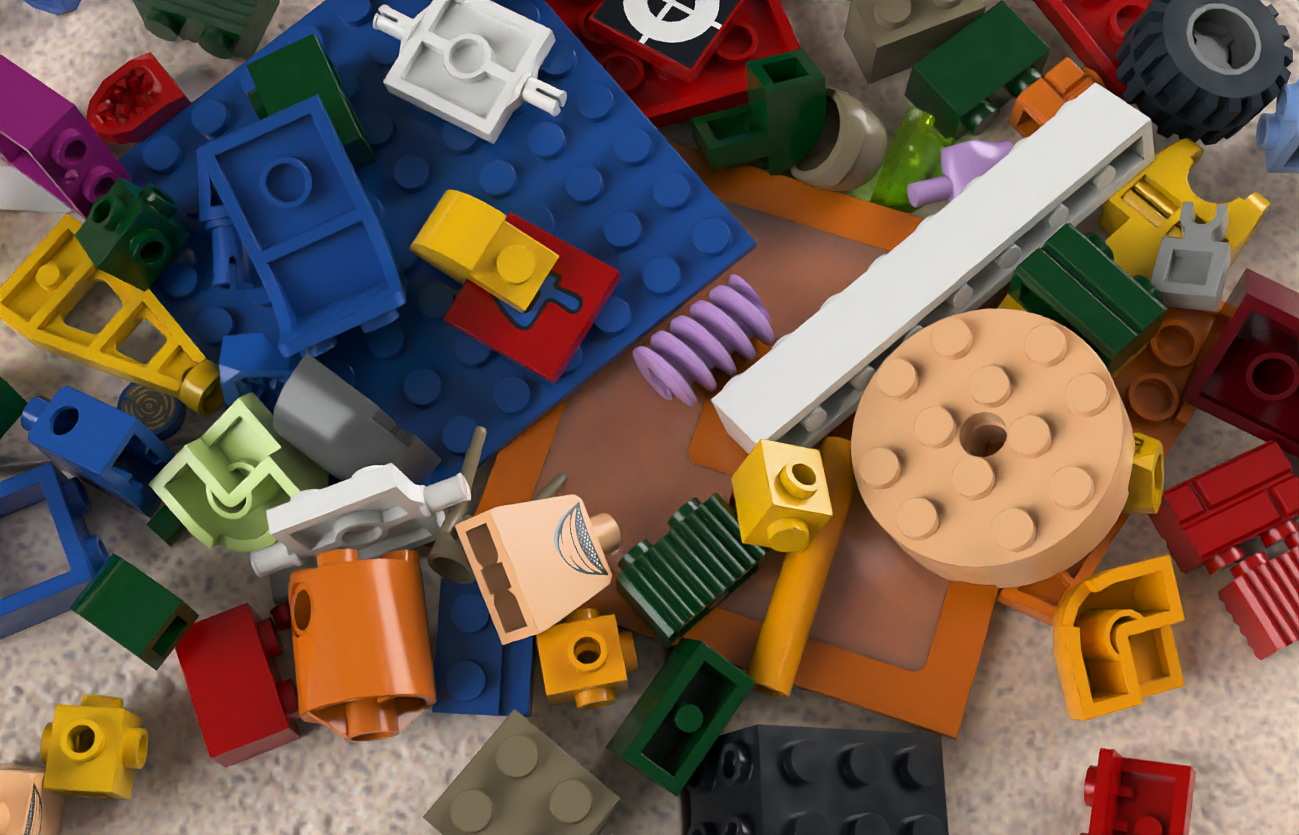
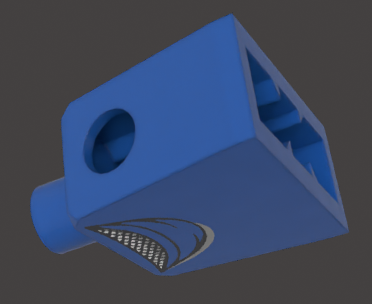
[21,386,175,519]

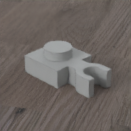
[1151,202,1231,312]

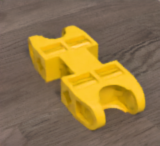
[997,138,1271,379]

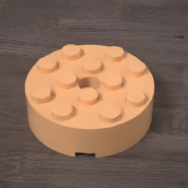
[851,309,1135,588]

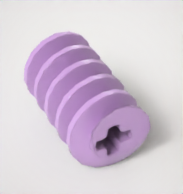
[633,273,776,407]

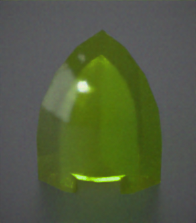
[870,104,956,213]

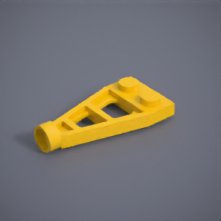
[0,213,225,417]

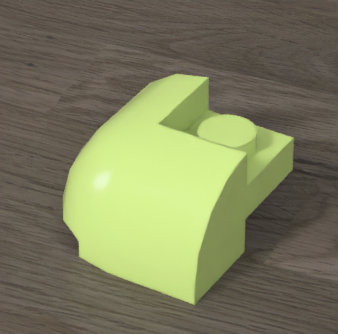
[148,392,329,553]

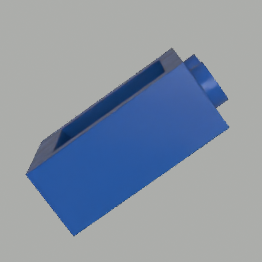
[0,462,109,640]

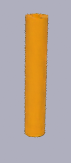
[747,437,857,699]

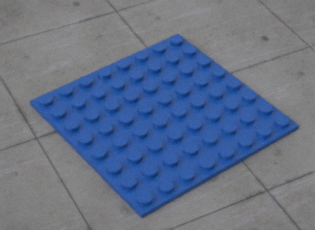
[118,0,757,487]

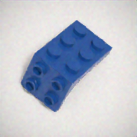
[196,94,407,359]

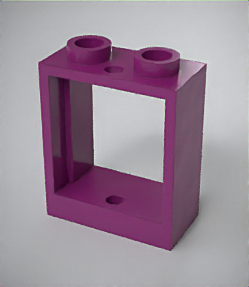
[0,54,132,220]

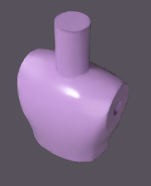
[907,140,1013,207]

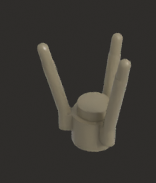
[427,426,568,584]

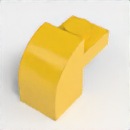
[409,189,559,313]

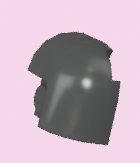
[272,353,442,485]

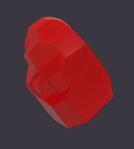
[86,52,192,145]

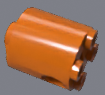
[288,549,437,742]

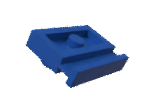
[432,578,536,718]

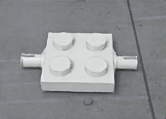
[373,0,567,144]
[250,463,471,578]

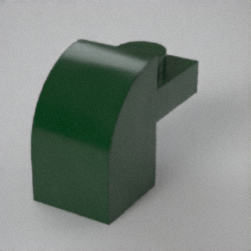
[691,48,826,176]
[70,553,200,670]

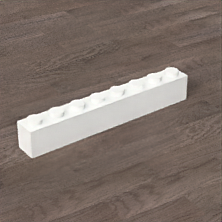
[711,82,1155,454]

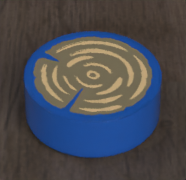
[117,382,186,441]

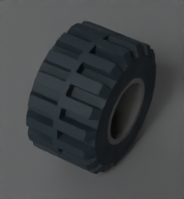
[1116,0,1293,146]

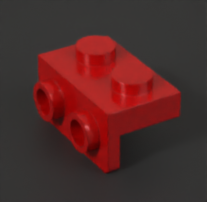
[1080,748,1196,835]

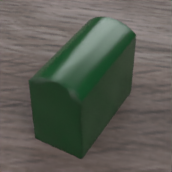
[146,504,188,547]

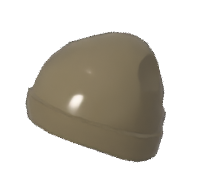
[790,88,887,191]

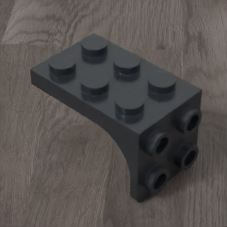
[686,724,949,835]

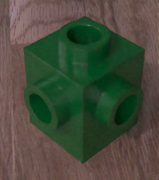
[74,177,191,292]

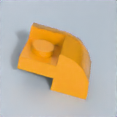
[1052,554,1185,721]

